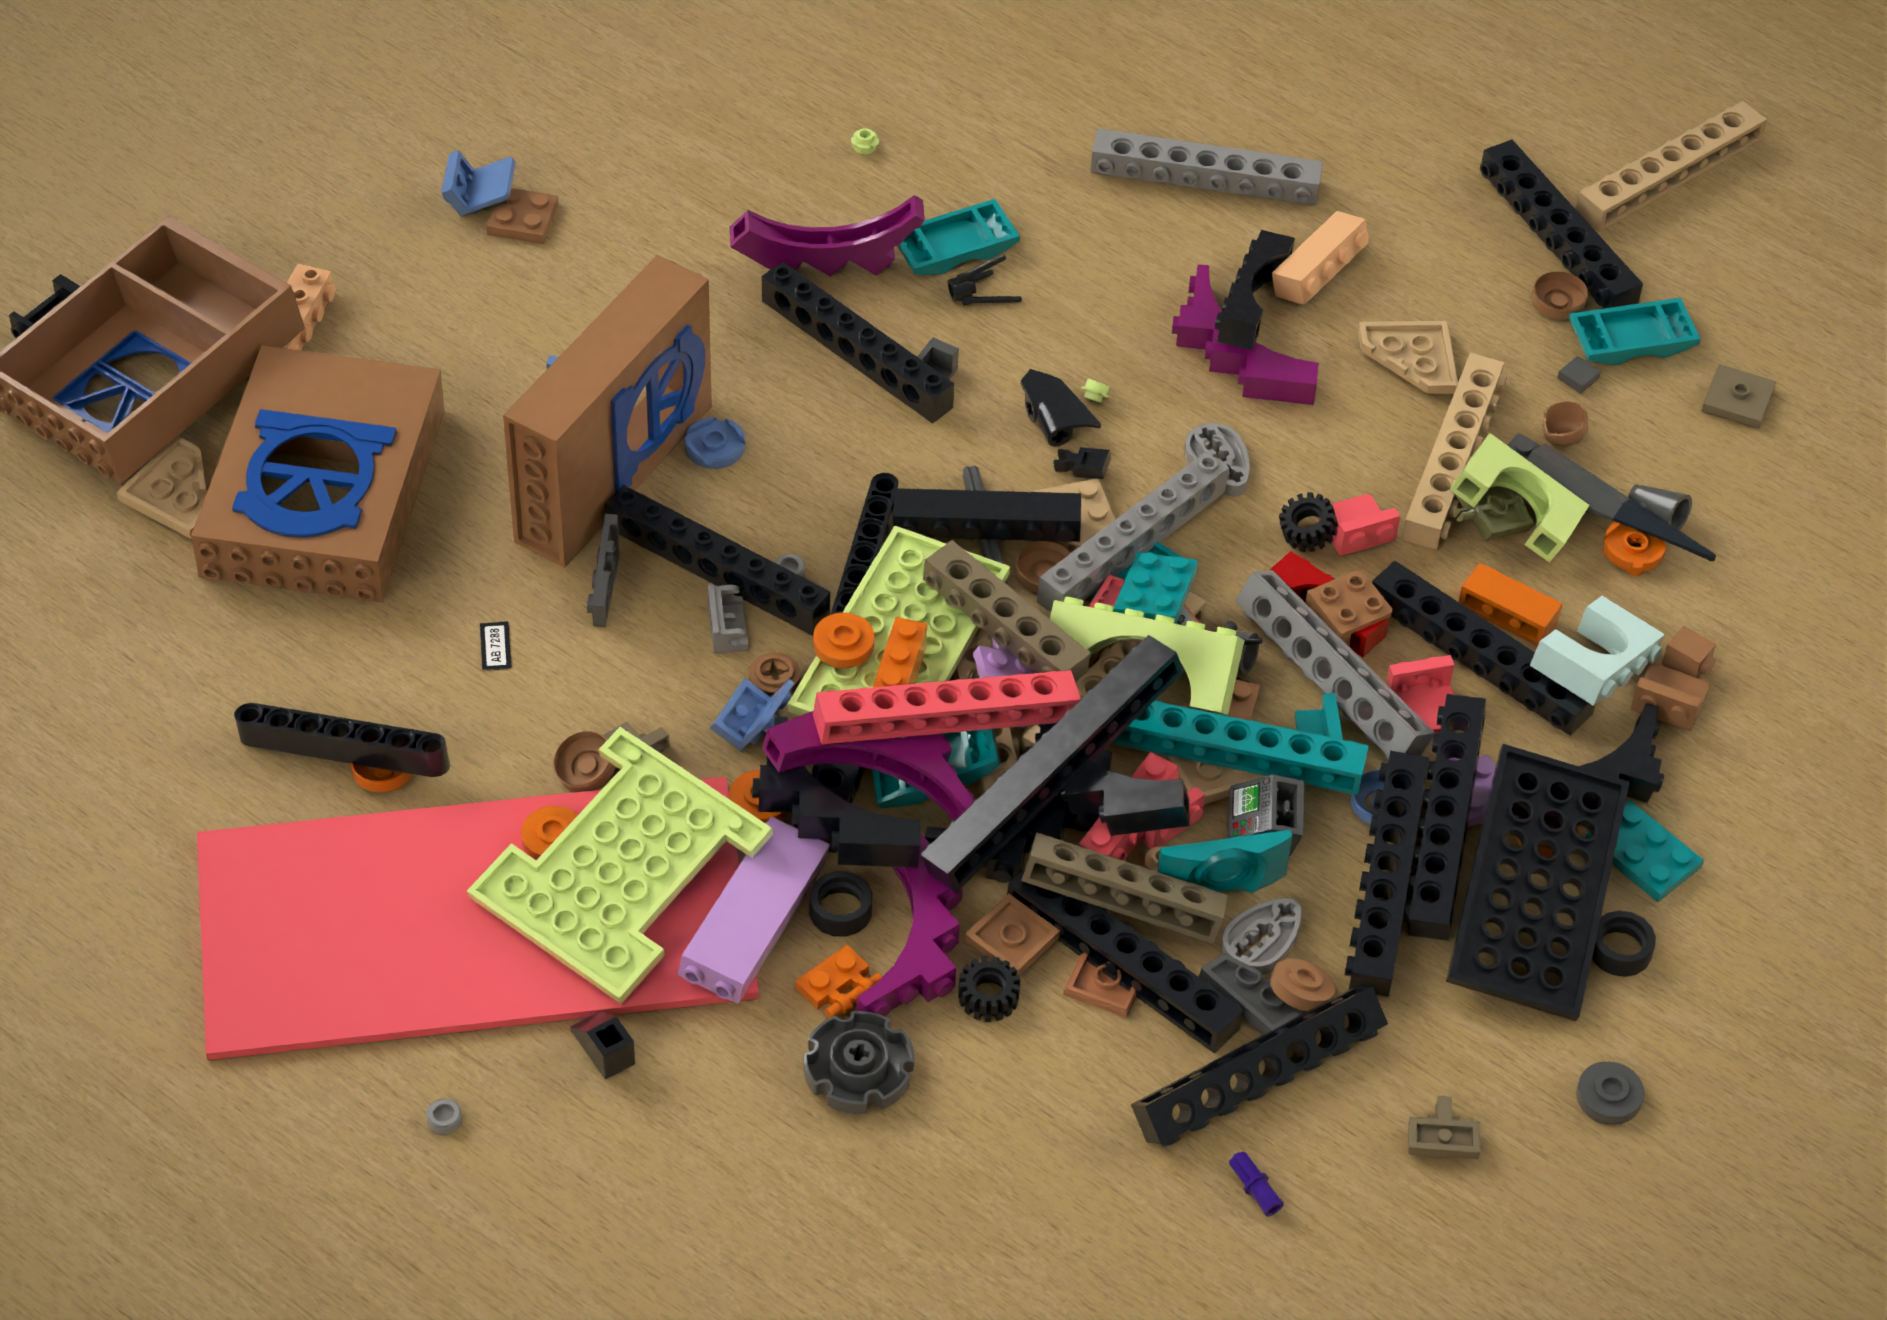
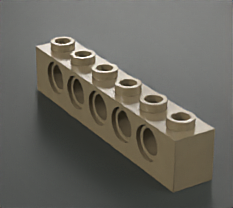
[923,540,1091,682]
[1021,832,1228,944]

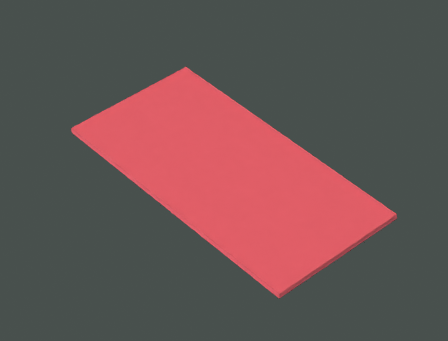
[197,777,759,1060]

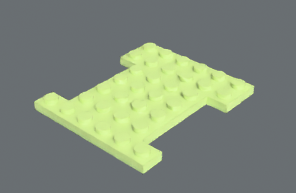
[467,727,773,1004]

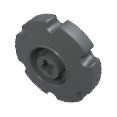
[803,1011,914,1114]

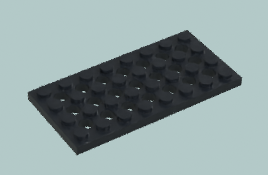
[1446,744,1630,1021]

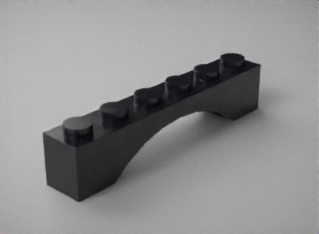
[1215,230,1295,350]

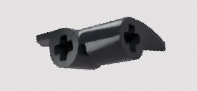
[1020,369,1101,447]

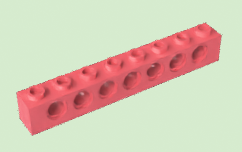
[813,670,1081,744]

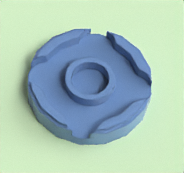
[685,417,745,469]

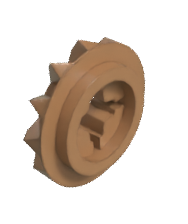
[749,652,800,694]

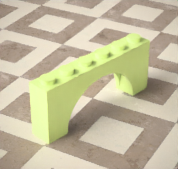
[1050,597,1245,715]

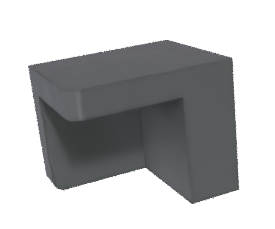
[917,337,959,380]

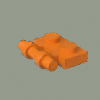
[795,945,882,1019]

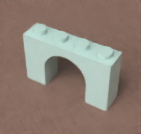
[1530,596,1665,706]

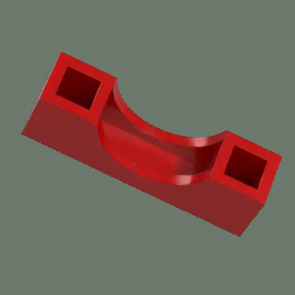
[1270,551,1390,658]

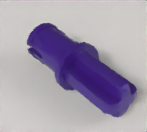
[1229,1152,1284,1217]

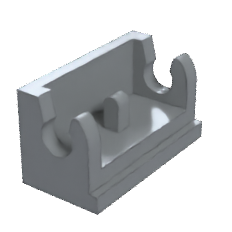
[707,584,748,653]

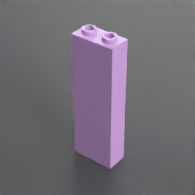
[677,816,830,1004]

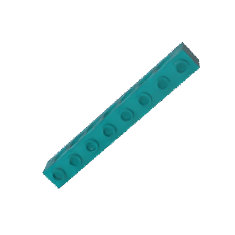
[1110,701,1369,795]

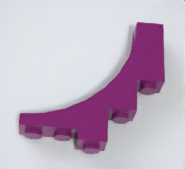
[729,195,925,277]
[1172,264,1319,405]
[762,711,975,821]
[857,833,963,1016]

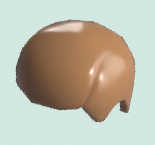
[1542,401,1588,446]

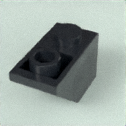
[570,1011,635,1079]

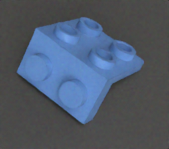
[441,150,516,216]
[710,678,794,751]

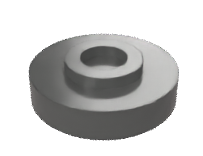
[1576,1061,1644,1124]

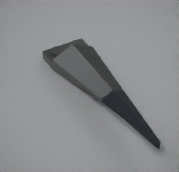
[1507,433,1716,561]

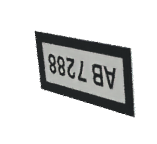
[480,621,511,670]

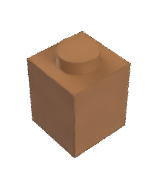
[1662,626,1716,678]

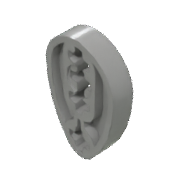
[1184,423,1250,496]
[1221,898,1302,975]

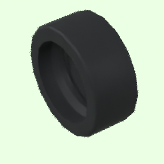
[809,871,872,937]
[1592,910,1656,977]

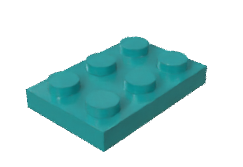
[1113,552,1198,624]
[1585,800,1704,902]

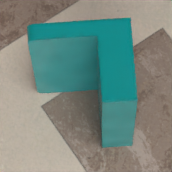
[1294,693,1343,740]

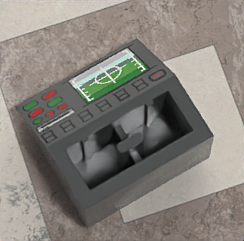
[1227,774,1304,856]

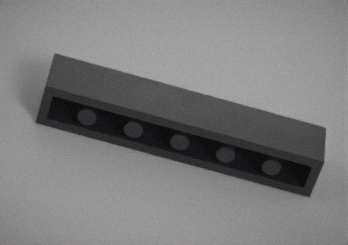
[893,488,1081,542]

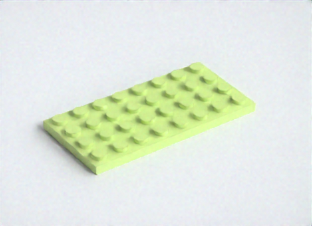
[788,526,1010,738]

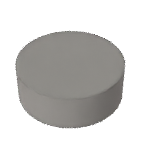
[774,554,805,578]
[426,1099,462,1135]

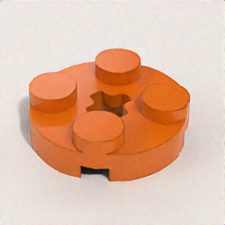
[1602,522,1666,576]

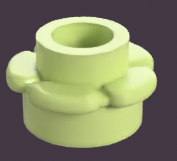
[851,128,879,155]
[1081,379,1110,403]

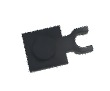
[1053,447,1111,479]

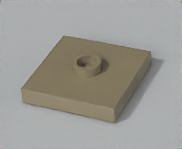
[1701,364,1776,428]

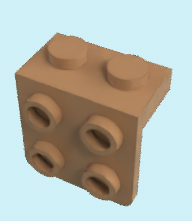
[1305,570,1392,646]
[1630,663,1710,731]

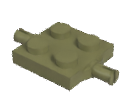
[1454,486,1535,541]

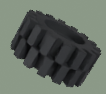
[1279,492,1338,552]
[958,956,1020,1022]

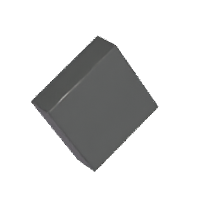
[1558,356,1601,394]

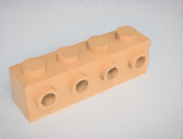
[1272,211,1369,305]
[283,264,336,350]

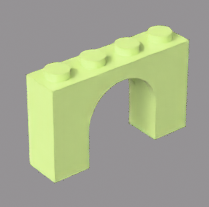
[1449,433,1590,563]

